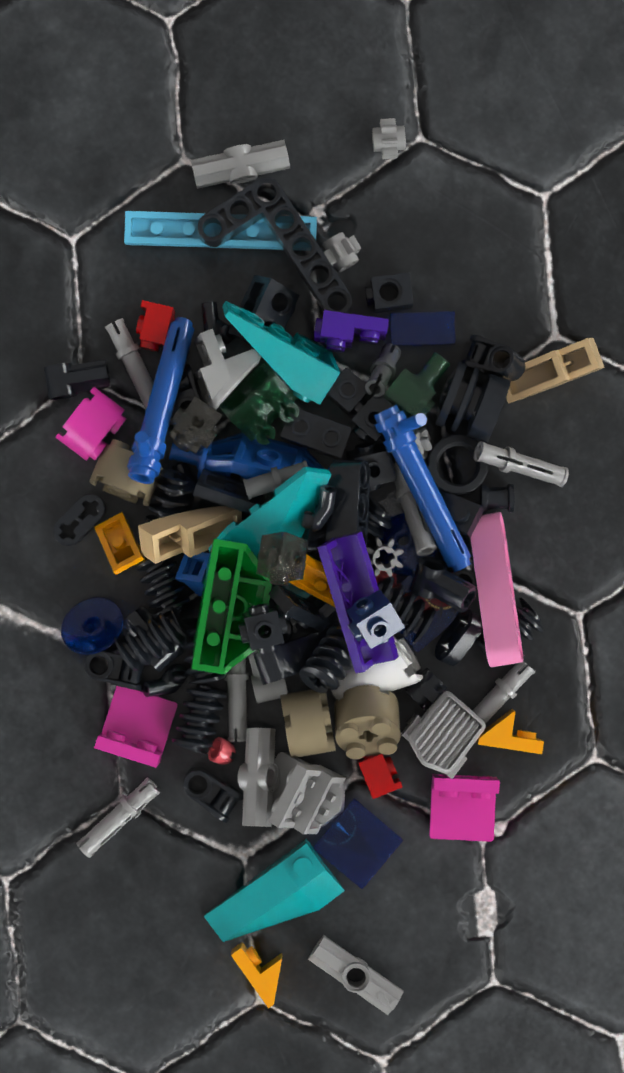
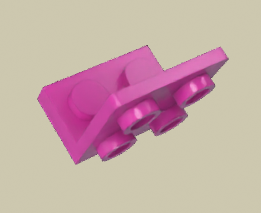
[94,686,178,768]
[429,774,500,842]

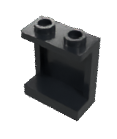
[191,469,263,553]

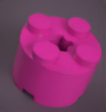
[55,387,127,461]

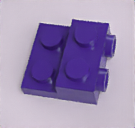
[314,310,389,353]

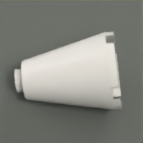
[331,635,423,701]

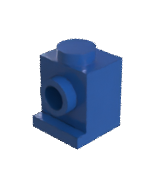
[175,552,210,597]

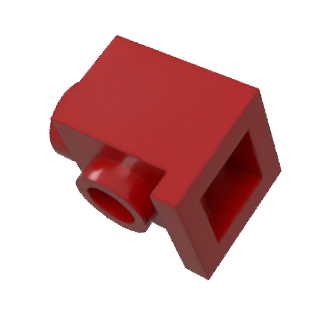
[136,300,176,352]
[358,754,403,799]

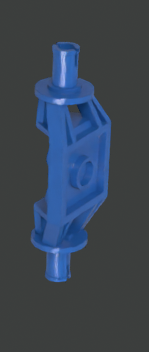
[169,432,330,505]

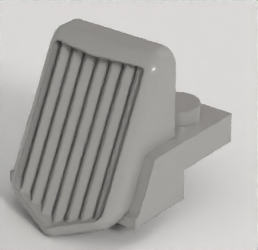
[194,329,261,418]
[401,691,486,779]
[268,752,346,834]

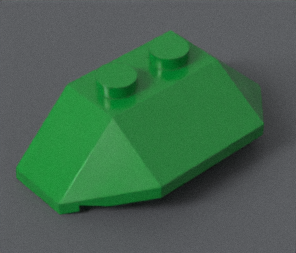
[191,538,273,674]

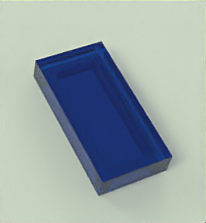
[390,311,455,346]

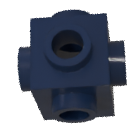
[346,589,405,649]

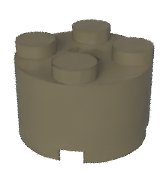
[89,439,163,506]
[334,685,401,760]
[280,689,336,758]

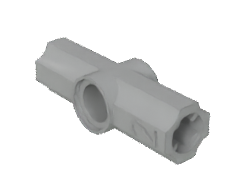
[191,140,290,189]
[238,728,280,827]
[308,935,404,1015]

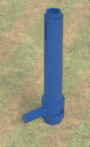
[127,317,194,484]
[374,404,471,572]

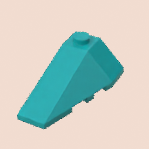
[222,301,340,405]
[208,467,331,581]
[204,838,345,942]

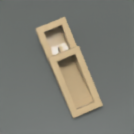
[506,338,605,404]
[138,506,242,564]

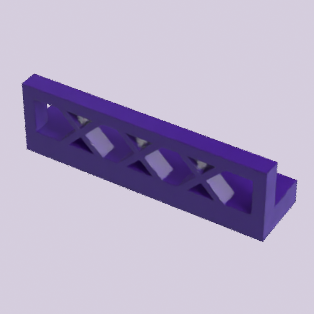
[317,531,399,674]

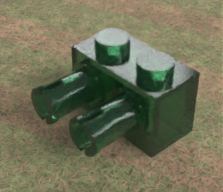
[384,352,450,418]
[219,361,299,445]

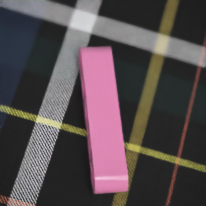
[470,512,524,668]

